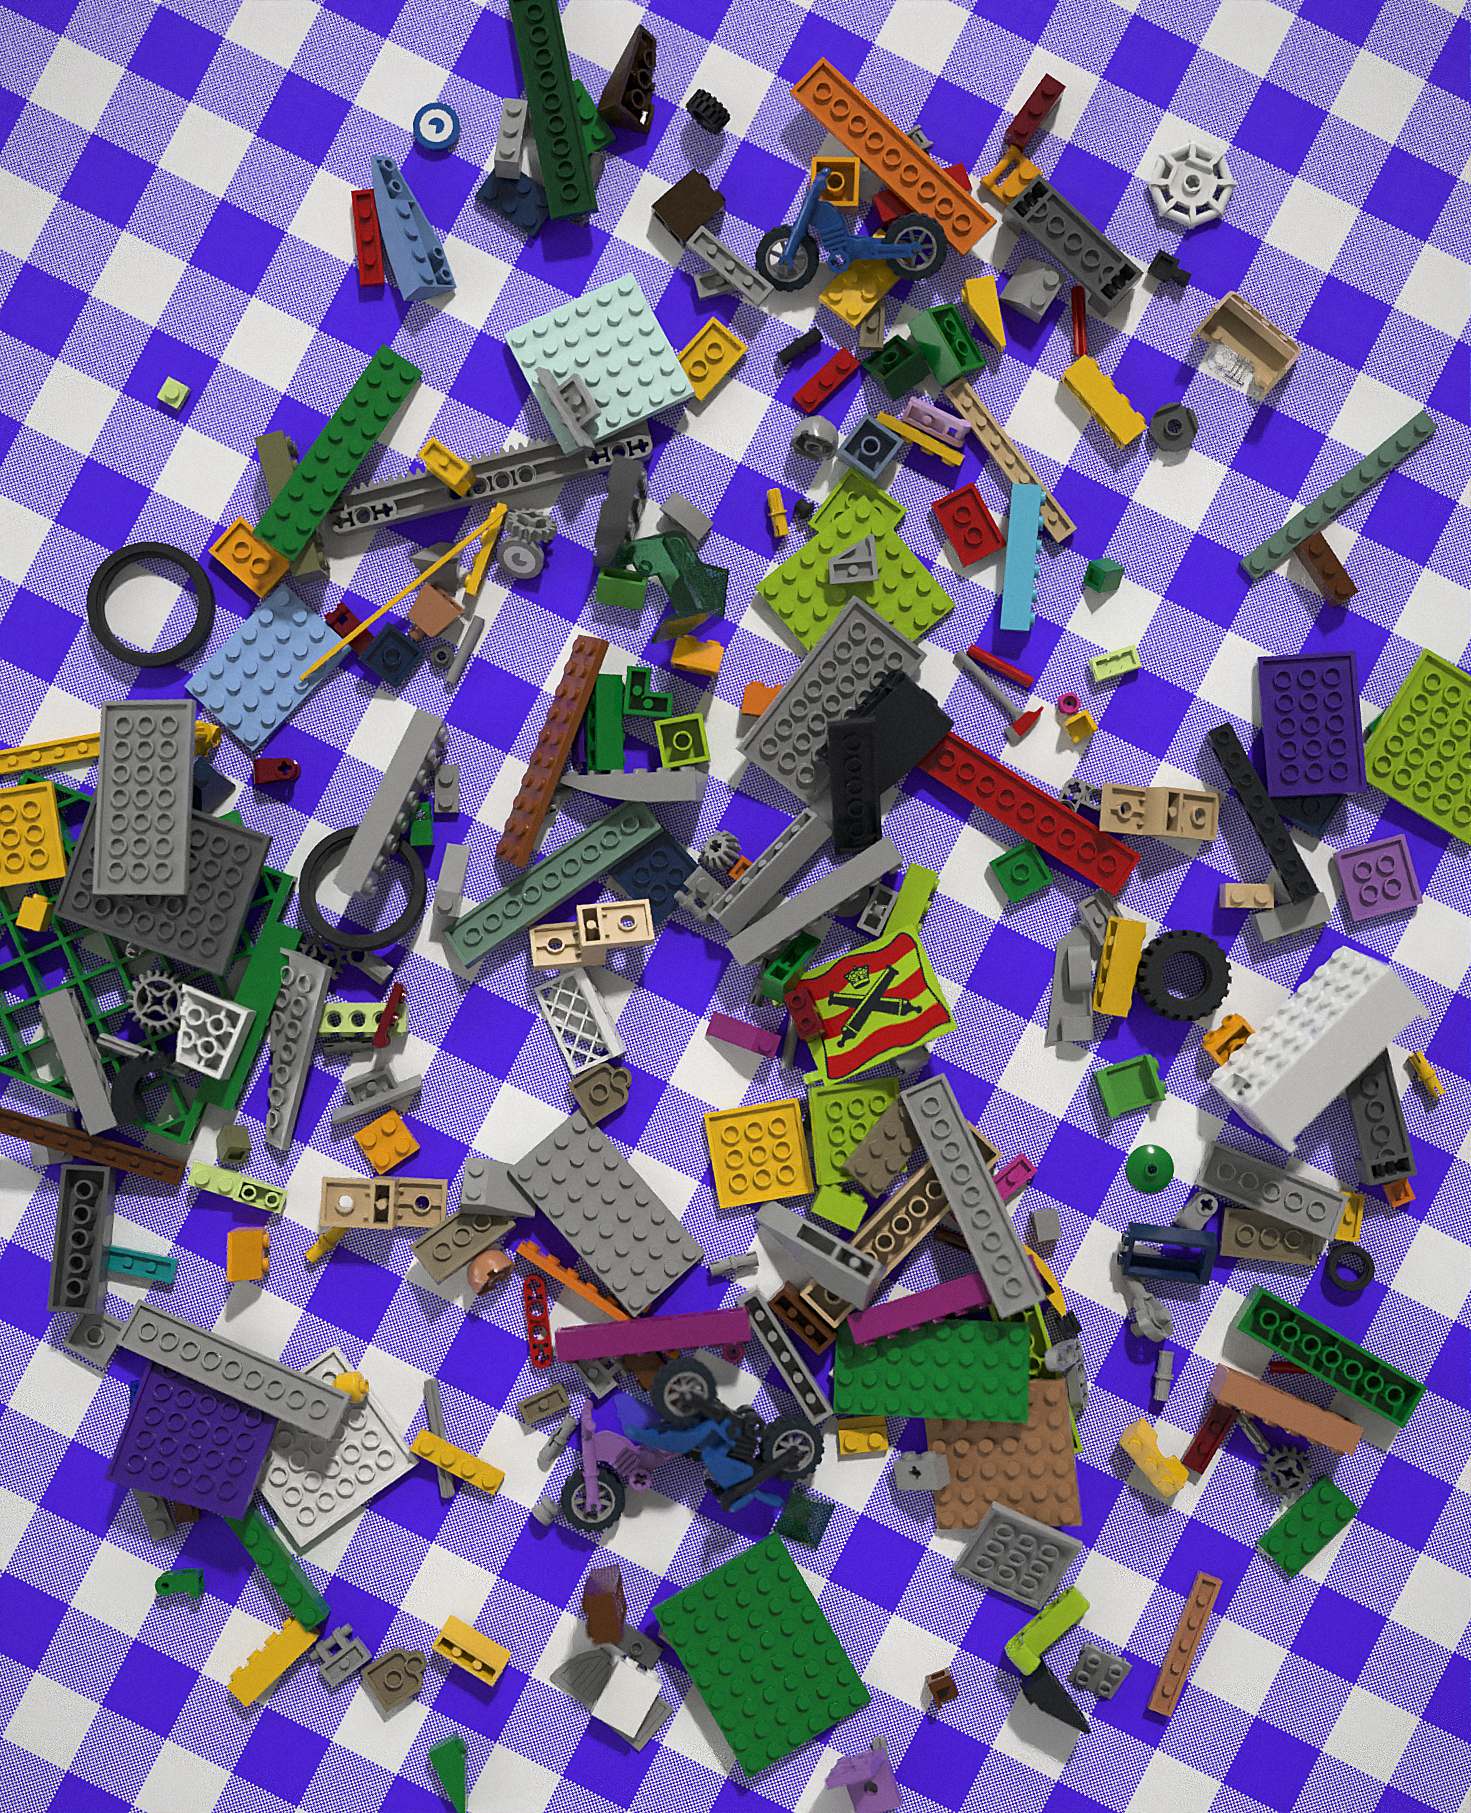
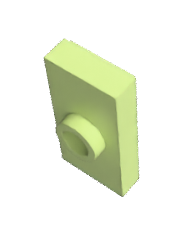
[1088,644,1142,683]

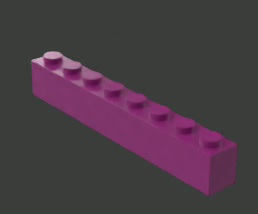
[847,1254,1042,1347]
[554,1306,752,1364]

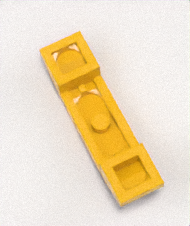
[1022,1243,1066,1317]

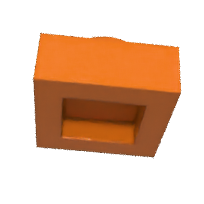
[726,854,753,880]
[1382,1177,1416,1208]

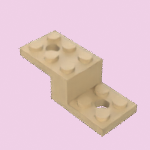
[1099,783,1220,841]
[529,899,655,971]
[320,1176,449,1230]

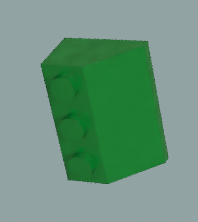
[907,303,987,387]

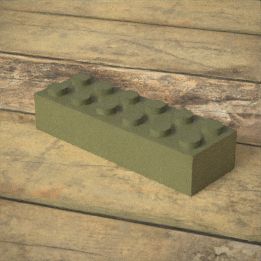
[254,430,331,585]

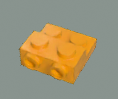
[1200,1013,1256,1067]

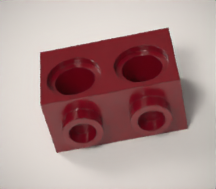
[783,986,829,1043]

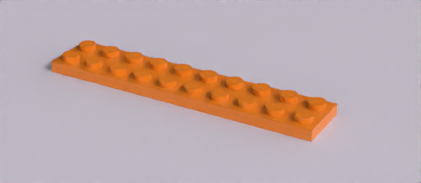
[789,57,997,258]

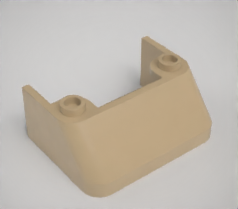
[1190,291,1302,398]

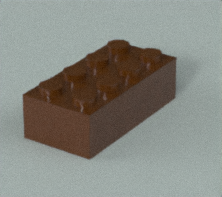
[581,1564,628,1647]

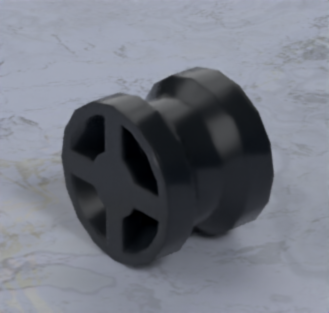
[1054,1310,1082,1339]

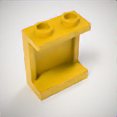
[417,436,477,497]

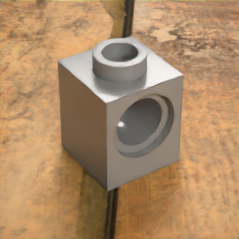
[1030,1206,1062,1245]

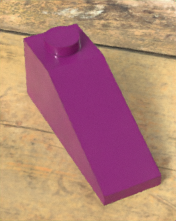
[706,1011,782,1059]

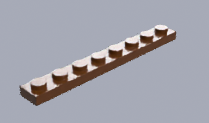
[0,1106,186,1186]

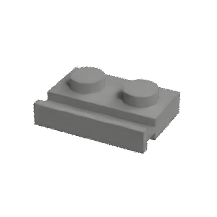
[1075,889,1124,946]

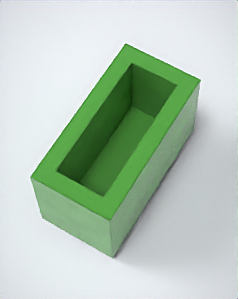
[595,565,649,610]

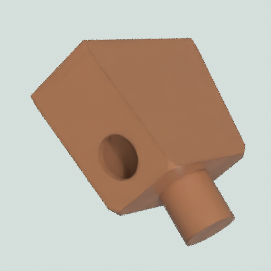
[408,581,467,642]

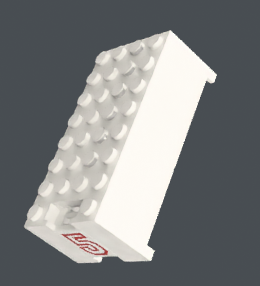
[1208,945,1431,1154]

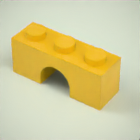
[1118,1417,1189,1498]

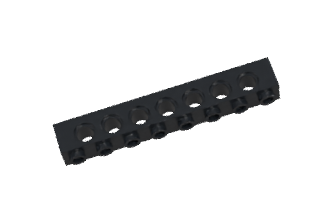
[1205,721,1320,906]

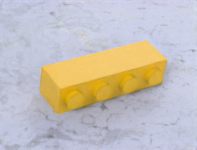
[1060,354,1147,450]
[1092,915,1146,1017]
[226,1615,321,1708]

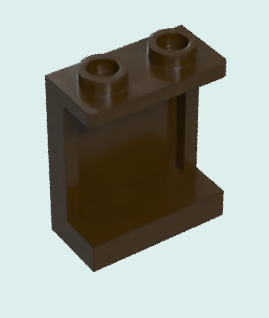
[651,168,726,249]

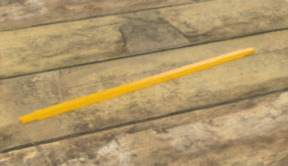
[299,507,509,681]

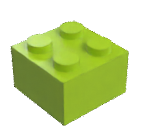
[654,712,711,770]
[810,1183,868,1232]

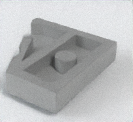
[828,534,878,585]

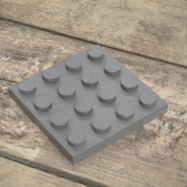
[953,1501,1083,1610]

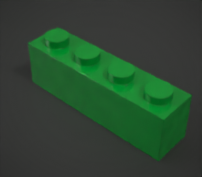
[586,674,625,772]

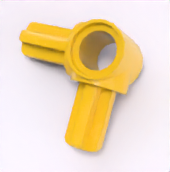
[194,720,222,758]

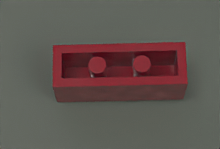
[1002,73,1066,154]

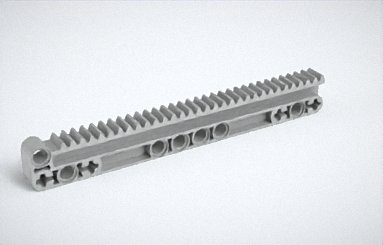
[327,419,653,537]

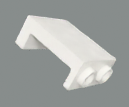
[591,1656,662,1738]

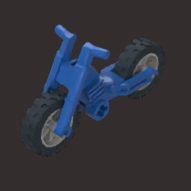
[755,167,948,292]

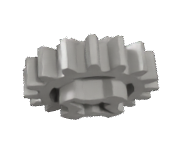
[504,508,557,543]

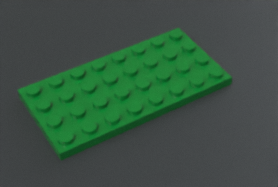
[833,1315,1030,1423]

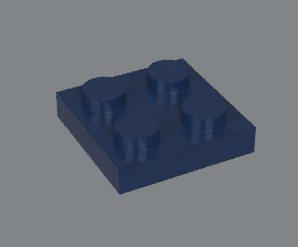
[358,621,426,689]

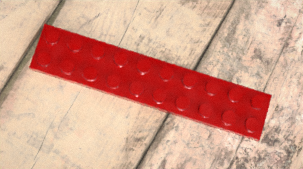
[915,731,1142,897]

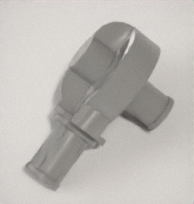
[1124,1276,1174,1342]

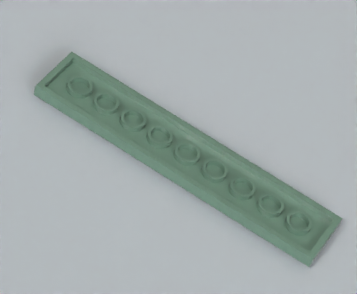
[442,801,664,969]

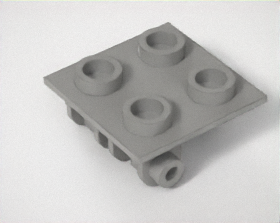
[1067,1642,1132,1700]

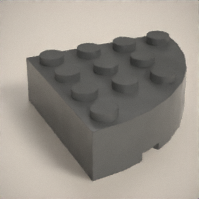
[593,454,650,569]

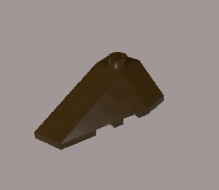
[596,24,657,134]

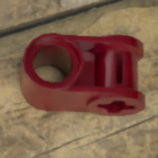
[252,757,301,785]

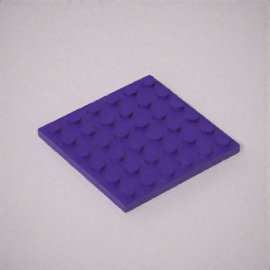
[103,1359,279,1521]

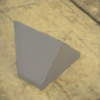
[409,542,463,593]

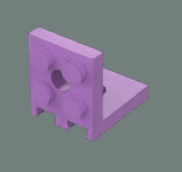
[825,1746,904,1813]

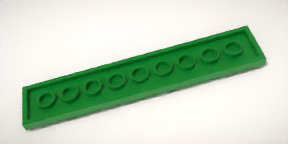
[251,344,423,563]

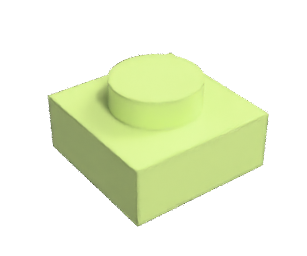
[157,376,191,411]

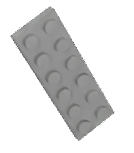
[1195,1140,1349,1242]

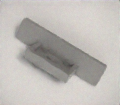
[535,367,602,451]
[332,1064,423,1125]

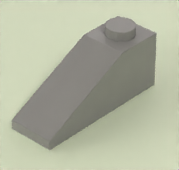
[432,843,471,917]

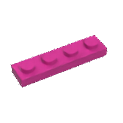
[950,1152,1038,1228]

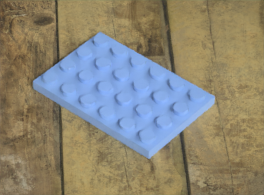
[184,583,353,752]

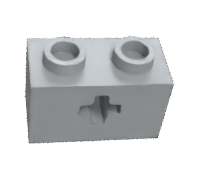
[856,883,900,937]
[893,1451,951,1490]

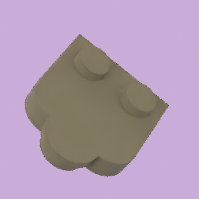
[567,1063,632,1125]
[361,1647,427,1713]

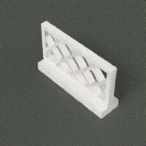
[533,966,627,1075]

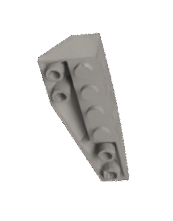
[558,767,708,803]
[755,1200,888,1311]

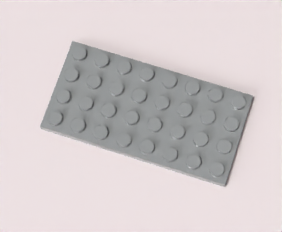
[735,595,927,807]
[93,699,196,895]
[508,1107,706,1317]

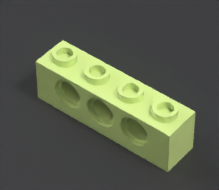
[316,1003,409,1037]

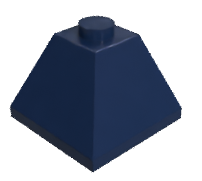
[192,752,236,814]

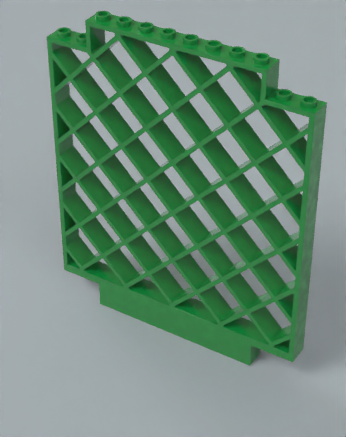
[0,771,307,1146]

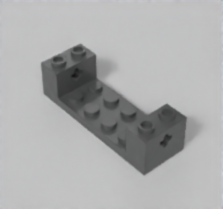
[1001,174,1144,318]
[1345,1046,1418,1186]

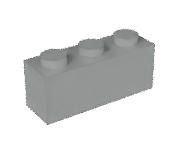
[1250,892,1333,945]

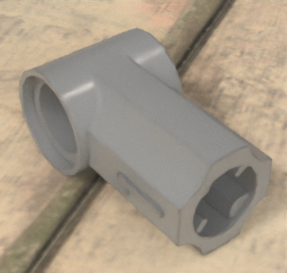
[347,950,394,985]

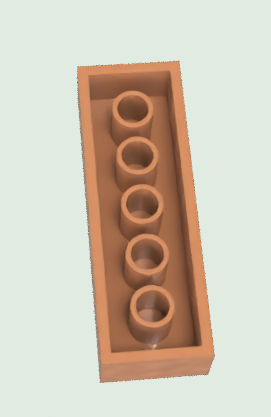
[1207,1363,1364,1456]

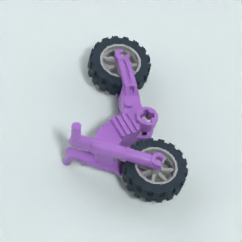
[561,1397,726,1533]

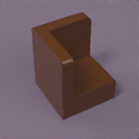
[926,1667,959,1710]

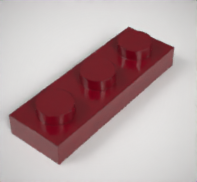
[1180,1400,1239,1475]

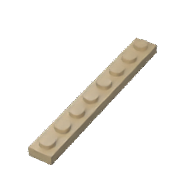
[943,376,1077,544]

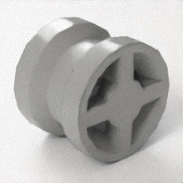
[531,1495,562,1526]

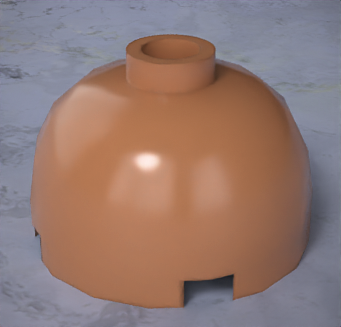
[466,1249,515,1296]

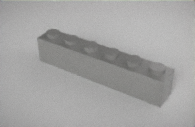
[707,807,833,936]
[39,988,121,1135]
[737,1285,834,1426]

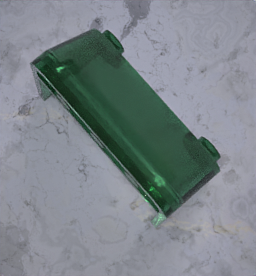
[610,530,722,644]

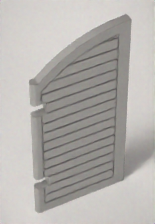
[550,1647,674,1752]

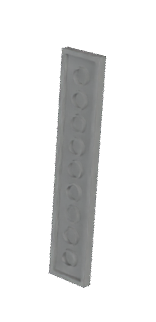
[900,1073,1047,1318]
[115,1299,353,1442]

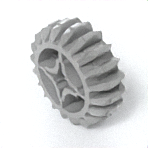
[126,968,188,1034]

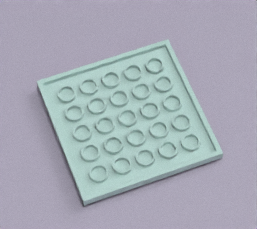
[504,272,695,458]

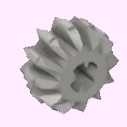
[700,830,742,871]

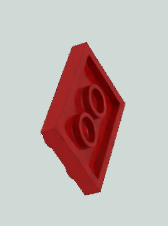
[930,482,1007,568]

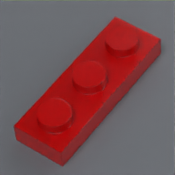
[792,347,860,415]

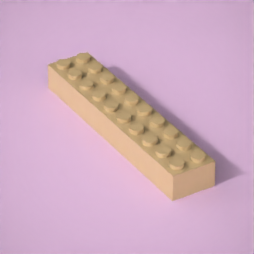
[799,1119,1003,1329]

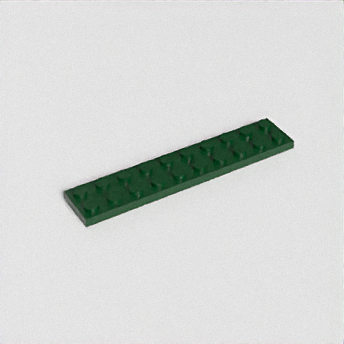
[508,0,599,222]

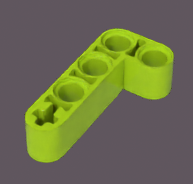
[1005,1585,1090,1675]

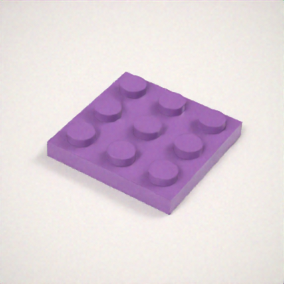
[1333,834,1423,922]

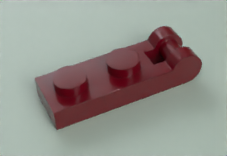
[324,601,374,656]
[373,981,409,1049]

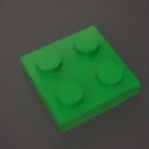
[988,840,1054,904]

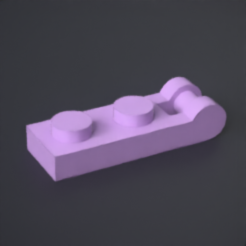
[901,396,972,447]

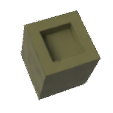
[216,1124,252,1163]

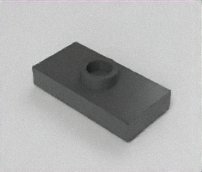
[611,1622,664,1669]

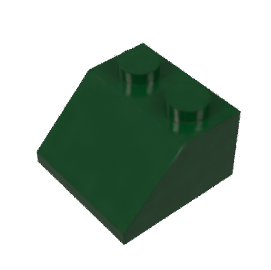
[860,334,931,402]

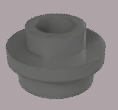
[430,645,455,669]

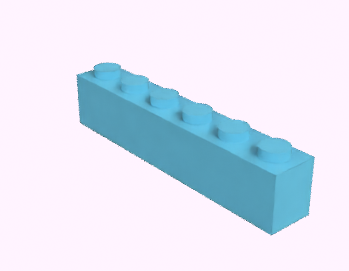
[1000,483,1046,632]

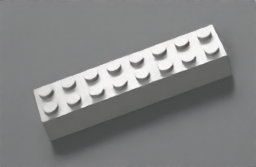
[333,708,450,903]
[725,835,904,968]

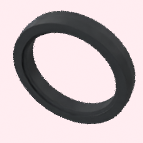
[86,542,216,668]
[299,825,427,952]

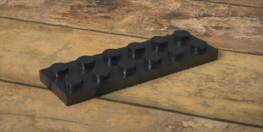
[826,716,882,856]

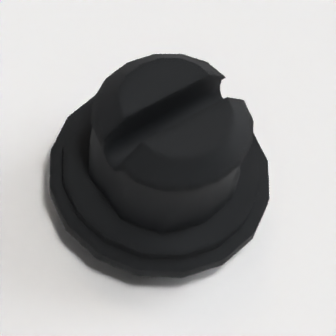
[794,498,814,519]

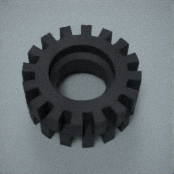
[685,89,731,135]

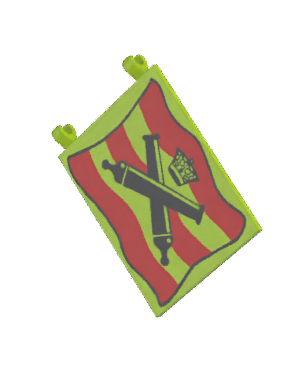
[771,923,959,1086]

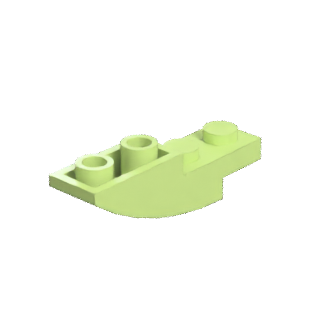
[187,1160,288,1214]

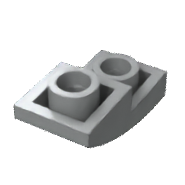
[659,491,714,541]

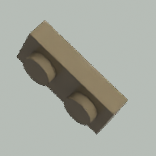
[859,301,886,351]
[517,1381,571,1426]

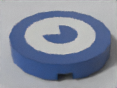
[413,102,461,152]

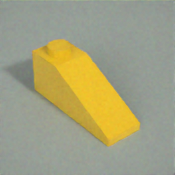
[960,275,1006,352]

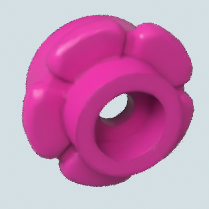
[1057,692,1081,716]
[722,1342,745,1363]

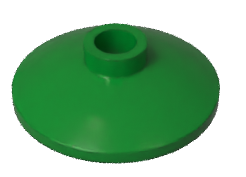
[1126,1144,1174,1192]

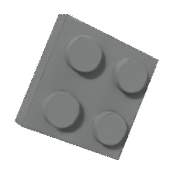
[62,1310,126,1368]

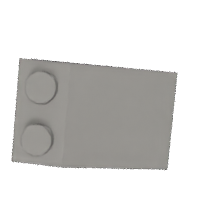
[460,1158,536,1218]

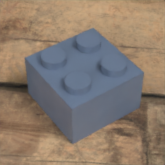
[836,413,904,484]

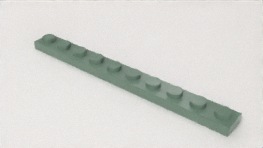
[1239,410,1439,580]

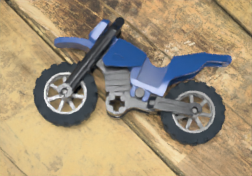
[624,1357,825,1512]

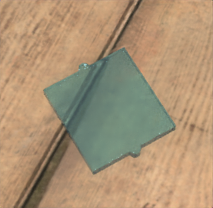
[613,1388,664,1434]

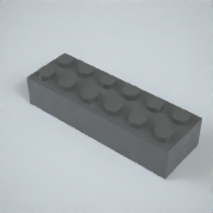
[47,1164,118,1314]

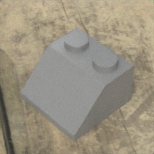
[998,258,1067,324]
[29,1111,82,1166]

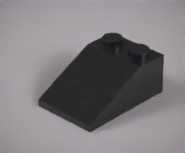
[1019,1657,1092,1735]

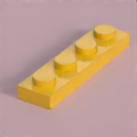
[876,411,965,467]
[464,502,509,599]
[409,1427,505,1495]

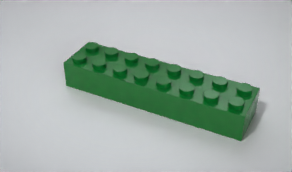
[1230,1283,1428,1429]

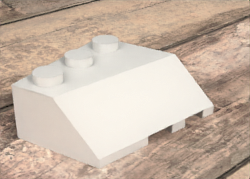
[176,984,257,1079]

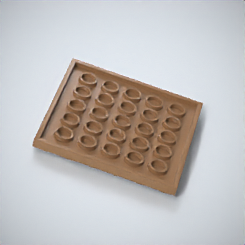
[924,1378,1083,1529]

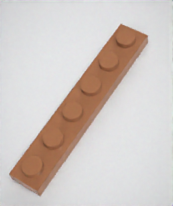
[1147,1570,1223,1717]

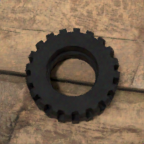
[1136,930,1232,1022]

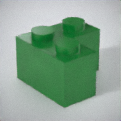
[623,666,674,720]

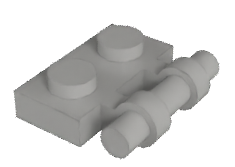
[674,866,727,927]
[571,1356,630,1399]
[309,1623,372,1688]

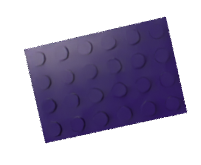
[1257,651,1367,799]

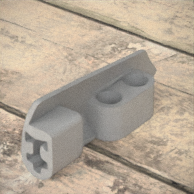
[1047,925,1094,1042]

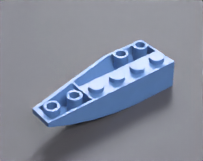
[370,155,457,301]

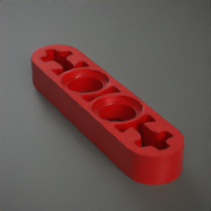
[523,1273,554,1368]

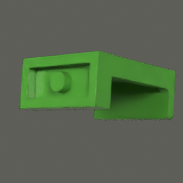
[1092,1053,1167,1118]

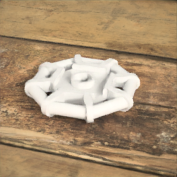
[1147,139,1236,229]

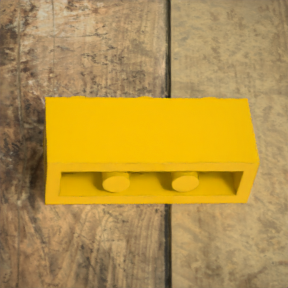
[431,1615,512,1687]

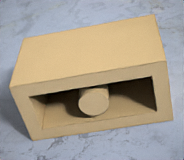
[1219,883,1274,909]

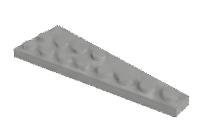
[265,947,332,1150]

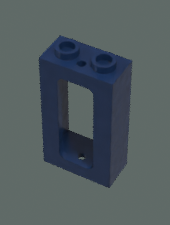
[1117,1222,1218,1285]

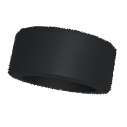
[1325,1244,1375,1292]

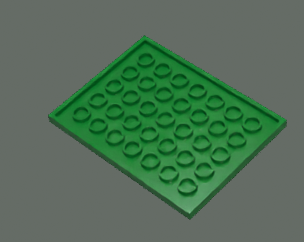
[651,1531,872,1779]

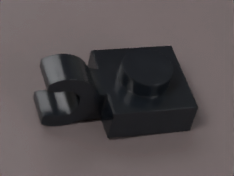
[1146,249,1191,288]

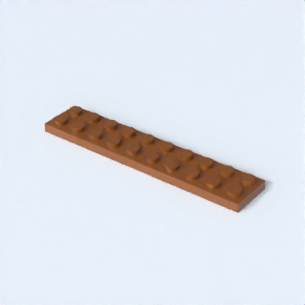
[494,634,610,869]

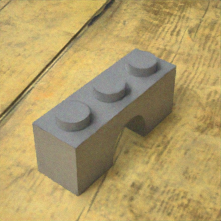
[494,98,530,180]

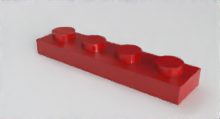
[351,188,386,288]

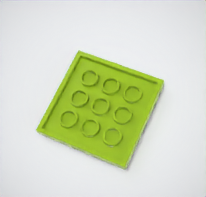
[808,1075,907,1185]

